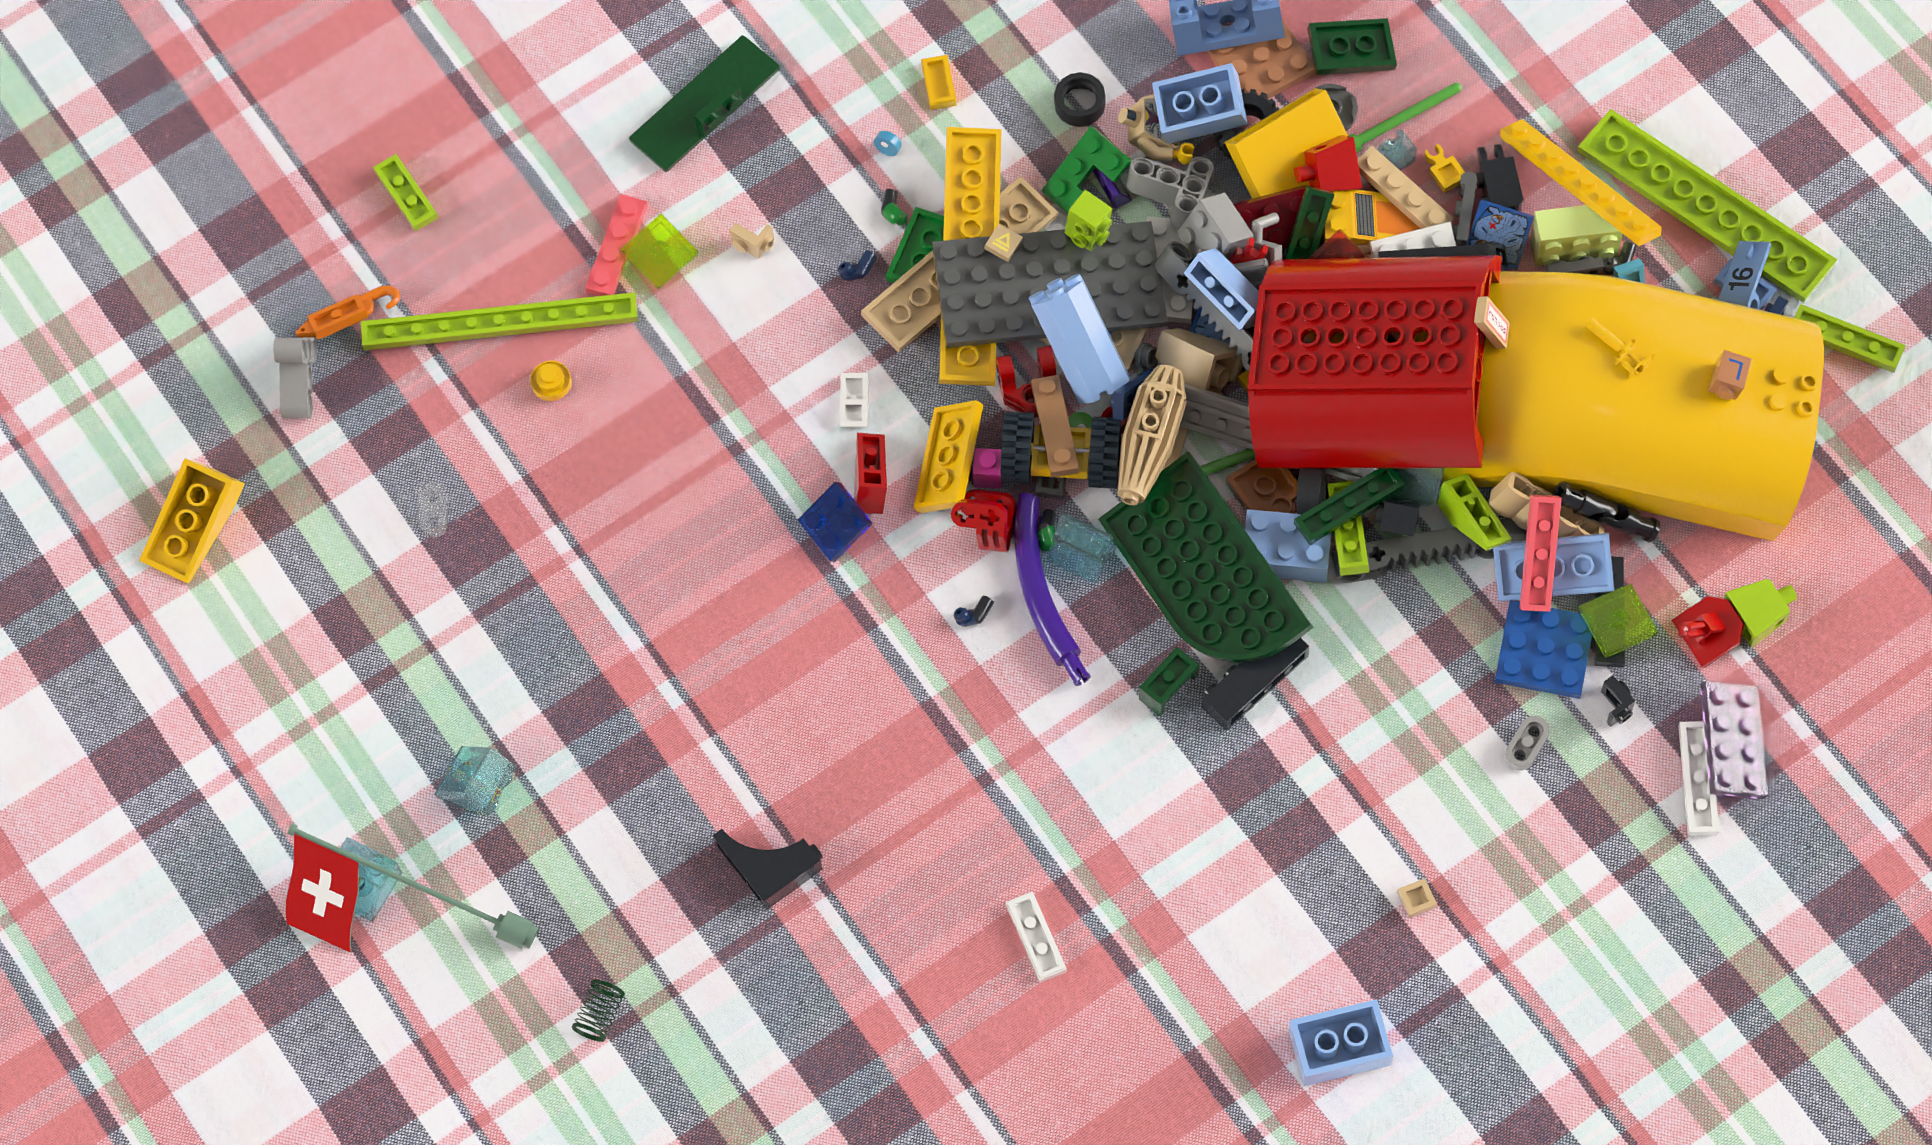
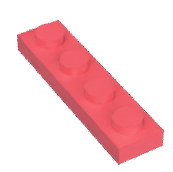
[585,194,648,296]
[1519,495,1561,612]

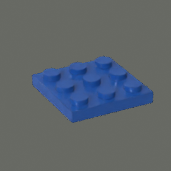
[1494,600,1595,699]

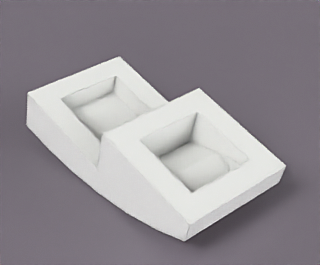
[839,373,869,428]

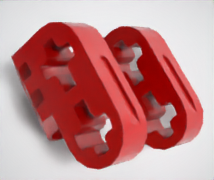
[996,345,1056,418]
[950,489,1016,553]

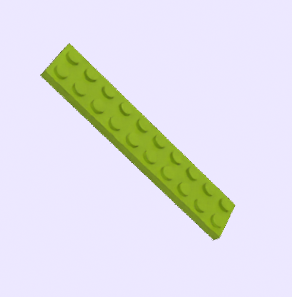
[1577,109,1837,303]

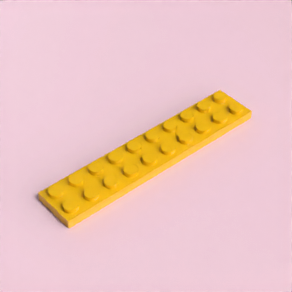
[939,127,1002,386]

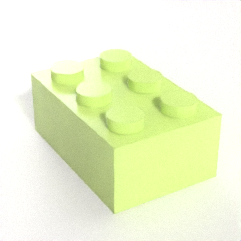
[1530,205,1623,267]

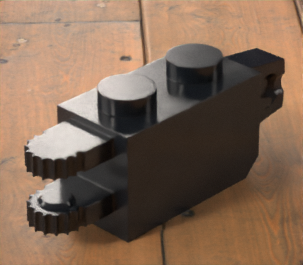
[1475,144,1524,212]

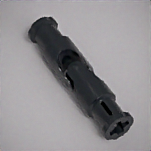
[1552,481,1660,543]

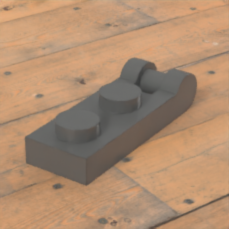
[1452,172,1477,246]

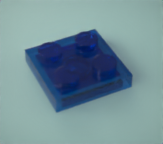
[798,481,873,562]

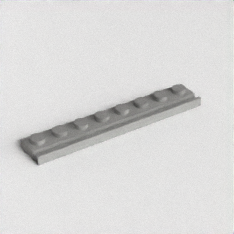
[1180,383,1378,482]

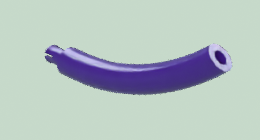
[1014,493,1091,686]

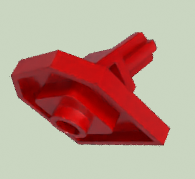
[1671,596,1744,668]

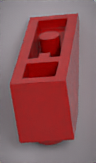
[854,432,887,514]

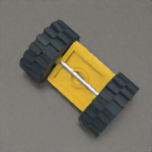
[1000,411,1121,489]

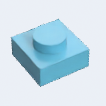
[1614,258,1645,283]

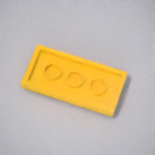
[913,400,983,513]

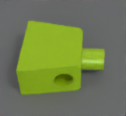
[1724,579,1797,648]

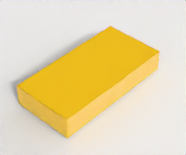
[921,55,957,110]

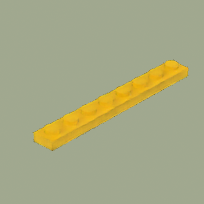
[1500,119,1661,246]

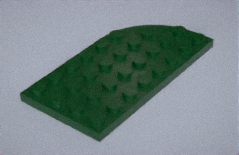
[1098,451,1314,662]

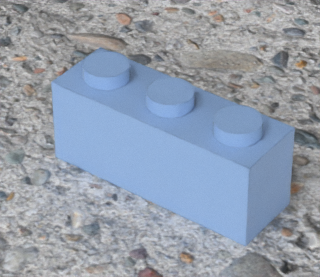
[1184,248,1259,331]

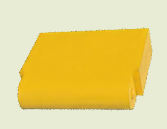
[1224,88,1348,199]

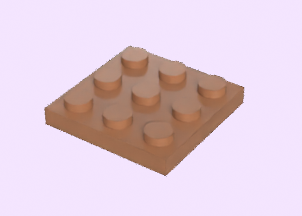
[1206,20,1316,99]

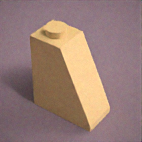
[1155,328,1243,395]

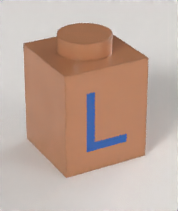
[1708,350,1752,400]

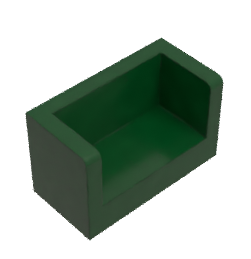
[1139,647,1199,717]

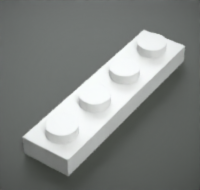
[1678,721,1719,836]

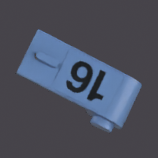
[1716,241,1771,310]

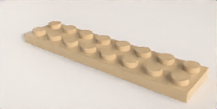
[861,176,1058,353]

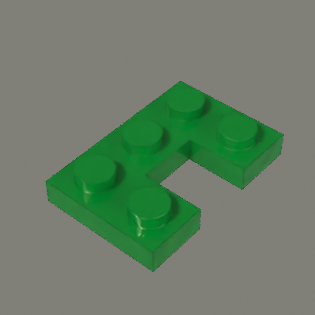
[1041,126,1133,214]

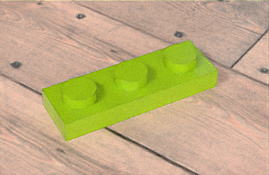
[373,154,438,232]

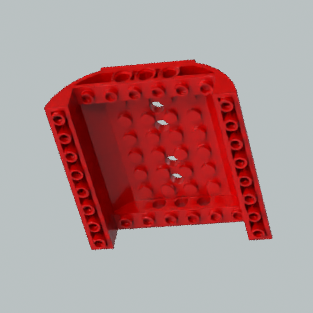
[1247,255,1502,468]

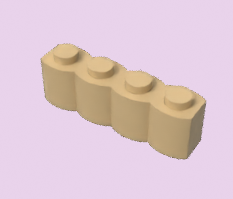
[1488,472,1604,537]

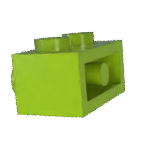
[1065,190,1113,252]

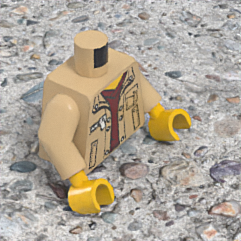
[1118,94,1194,165]

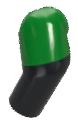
[881,189,907,226]
[1037,509,1058,551]

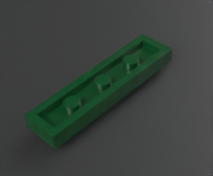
[1294,468,1405,545]

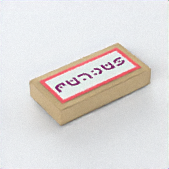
[1474,296,1510,349]

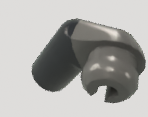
[1603,242,1637,275]

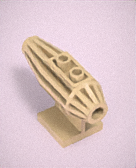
[1117,365,1188,506]

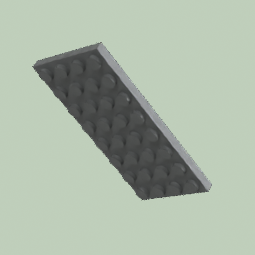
[932,221,1168,348]

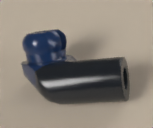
[954,595,994,627]

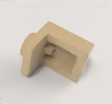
[729,223,775,259]

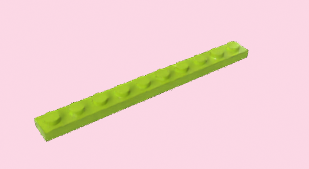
[361,292,638,351]

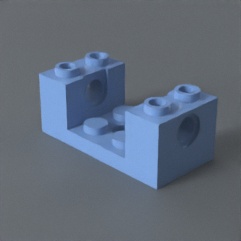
[1169,0,1285,56]

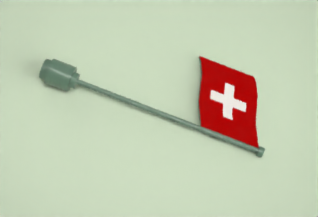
[286,823,539,953]

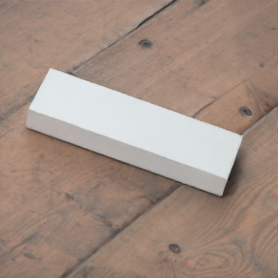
[1005,891,1067,983]

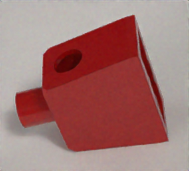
[1294,135,1362,191]

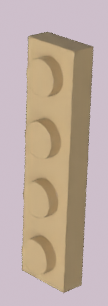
[1358,145,1454,228]

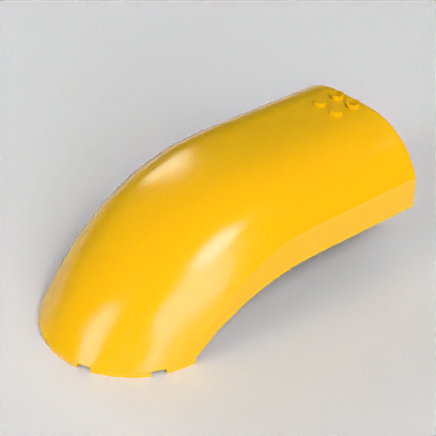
[1396,271,1824,541]

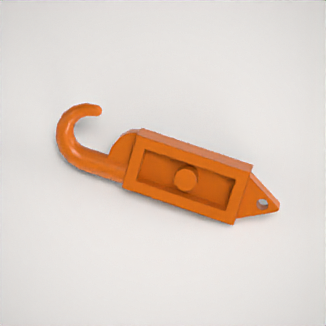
[295,285,400,340]

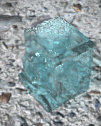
[1377,129,1417,171]

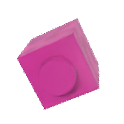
[973,448,1003,489]

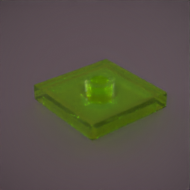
[621,213,699,290]
[1579,584,1658,658]

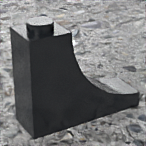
[712,829,823,910]

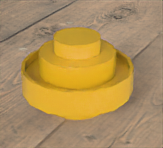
[530,360,572,401]

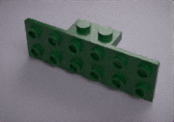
[629,35,780,172]

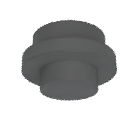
[1134,343,1158,371]

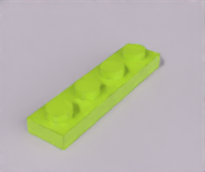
[1794,304,1906,373]
[1328,481,1369,576]

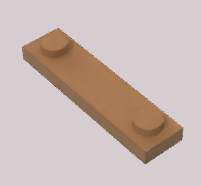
[1031,375,1079,478]

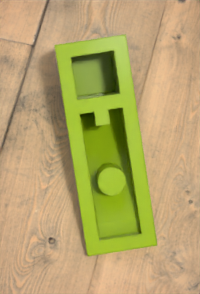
[1436,473,1512,551]

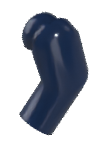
[838,250,877,281]

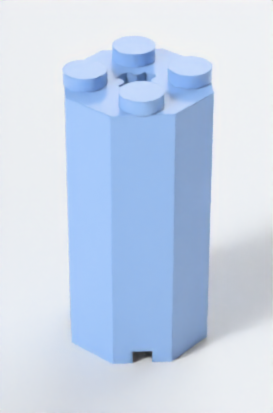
[1029,274,1130,405]

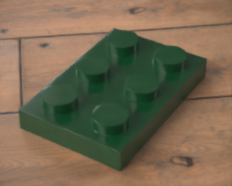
[1307,18,1397,75]

